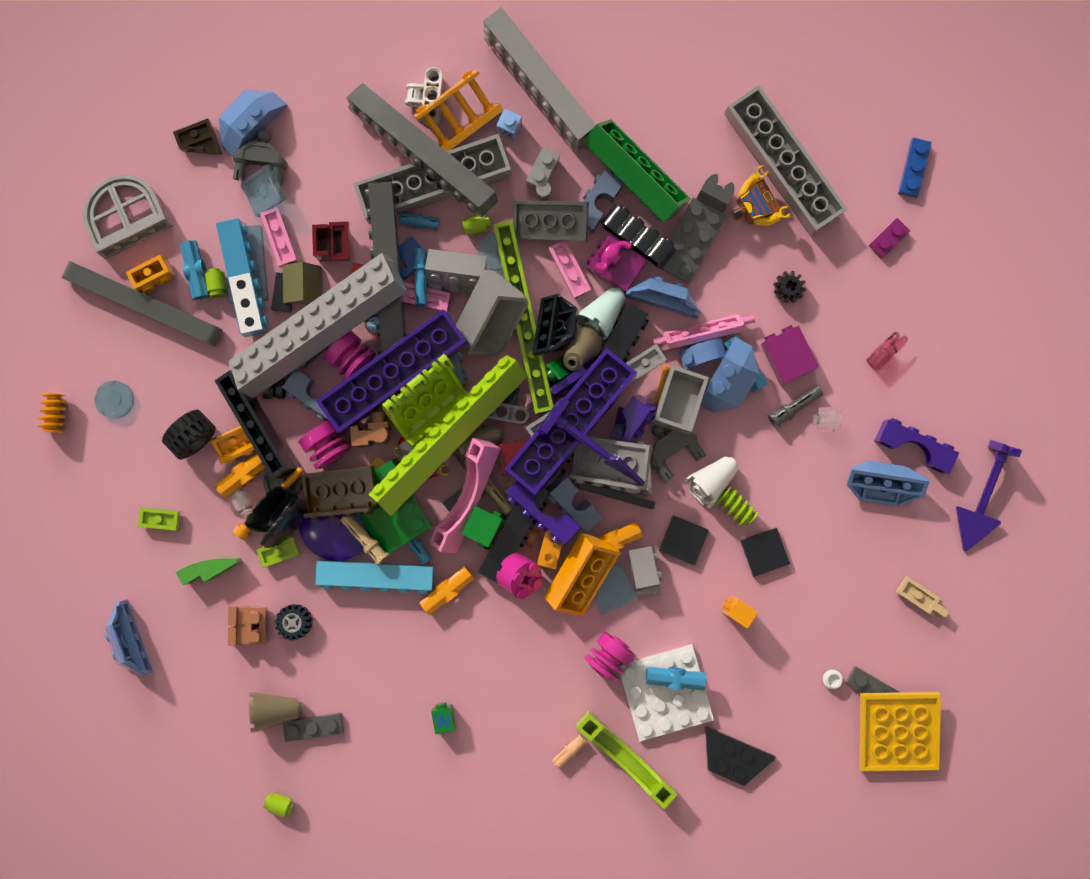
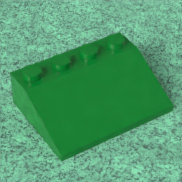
[357,460,434,554]

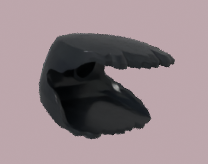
[244,486,307,548]

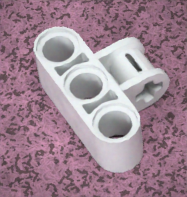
[405,67,444,126]

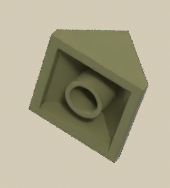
[282,262,322,304]

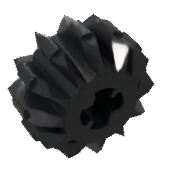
[773,271,806,304]

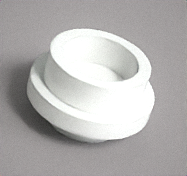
[823,669,843,689]

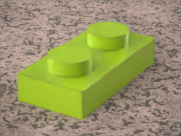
[138,508,181,531]
[257,537,301,568]

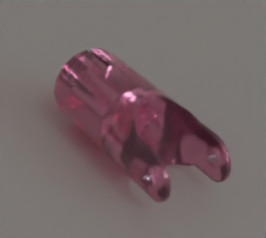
[866,332,908,371]

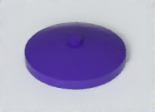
[299,502,373,561]

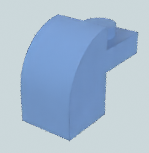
[679,338,726,370]

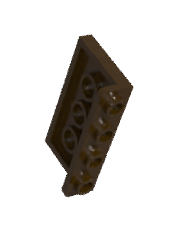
[301,465,380,521]

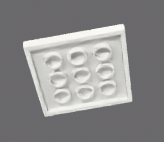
[619,644,714,742]

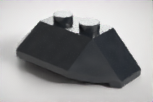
[532,294,578,356]

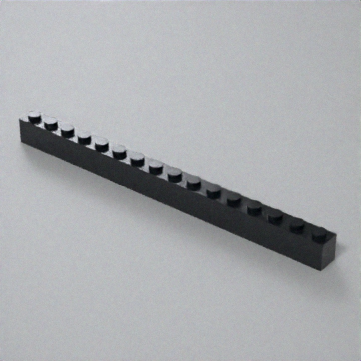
[478,303,649,583]

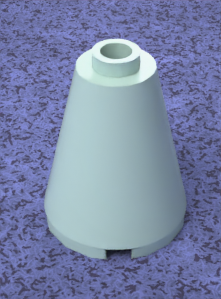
[577,287,626,341]

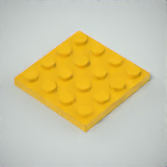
[859,692,941,771]

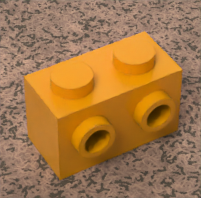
[126,255,176,293]

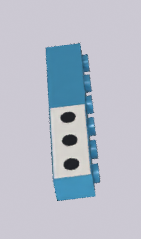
[216,218,269,337]

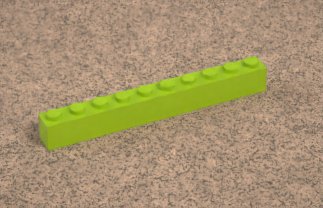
[493,221,554,415]
[368,355,528,516]

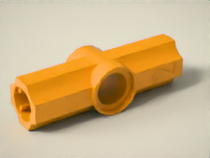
[215,453,265,498]
[598,522,643,550]
[419,566,475,616]

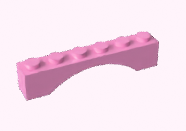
[429,438,501,553]

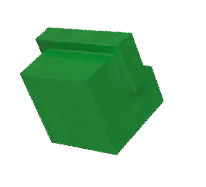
[461,506,506,550]

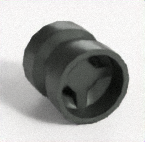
[263,381,286,400]

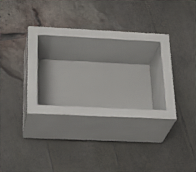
[425,249,487,294]
[652,365,709,436]

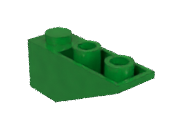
[546,356,575,385]

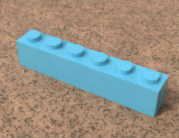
[315,560,435,594]

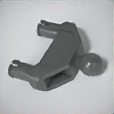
[232,128,288,186]
[650,424,706,483]

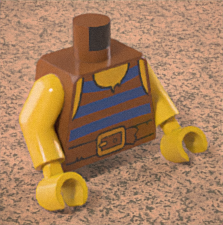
[731,165,792,226]

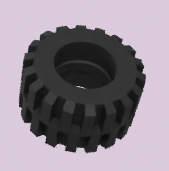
[162,409,216,460]

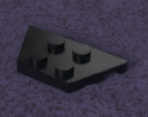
[705,726,776,786]

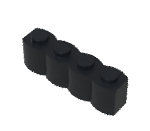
[601,205,676,269]

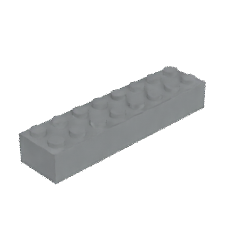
[483,7,596,152]
[724,85,847,236]
[353,134,512,224]

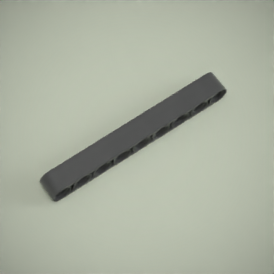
[61,261,223,347]

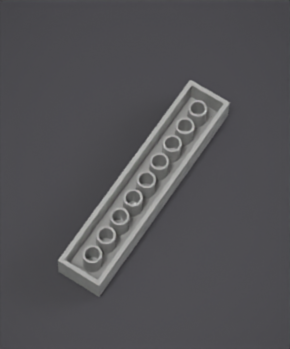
[229,253,407,399]

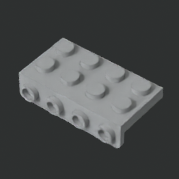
[568,436,652,493]

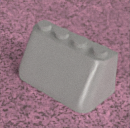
[456,270,528,356]

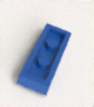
[898,137,932,198]

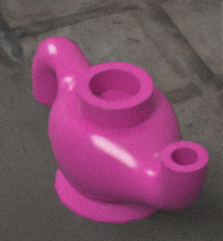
[593,241,632,273]

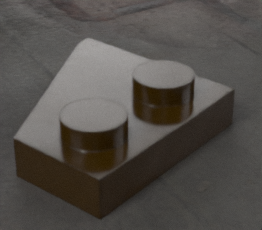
[173,118,223,155]

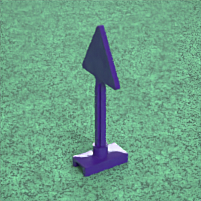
[537,397,645,485]
[956,440,1022,552]

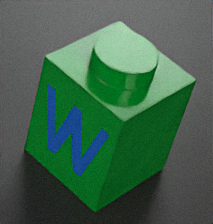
[431,702,456,735]

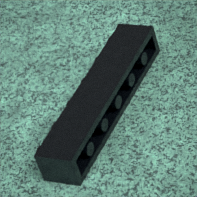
[215,370,297,479]

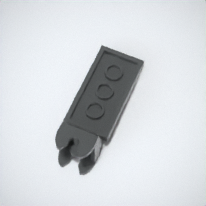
[662,174,735,284]

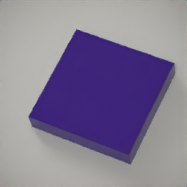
[550,366,586,398]

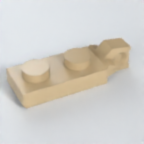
[895,576,950,618]

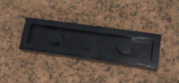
[579,482,656,509]

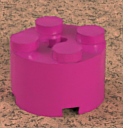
[496,553,542,600]

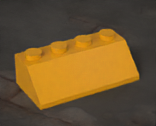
[544,533,621,616]

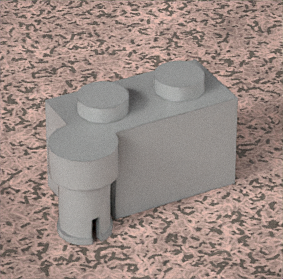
[526,147,560,201]
[628,546,662,597]

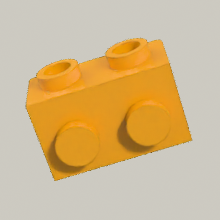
[210,426,255,465]

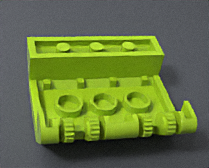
[382,354,468,449]

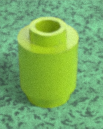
[462,214,491,236]
[205,268,227,297]
[263,793,294,818]

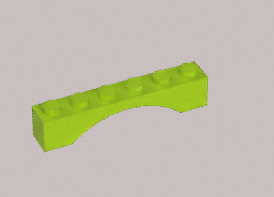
[576,710,678,810]

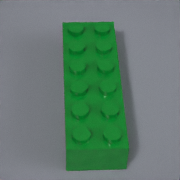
[583,119,691,223]

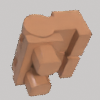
[350,412,392,448]
[228,606,267,646]

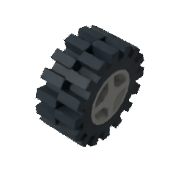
[275,604,313,640]

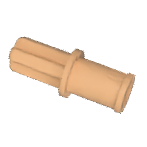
[553,734,588,768]

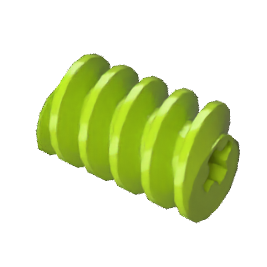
[716,485,759,527]

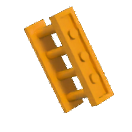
[413,70,503,151]

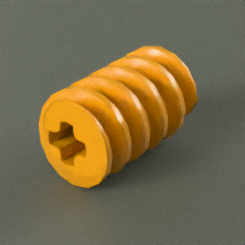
[38,393,67,433]

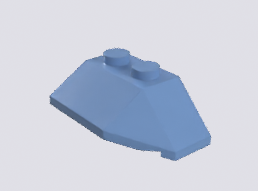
[219,90,288,156]
[625,277,701,319]
[701,337,759,412]
[846,460,930,506]
[105,600,153,676]

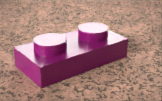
[868,218,910,259]

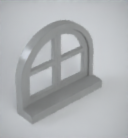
[83,175,173,259]

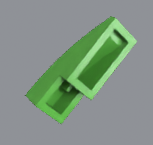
[176,557,242,585]

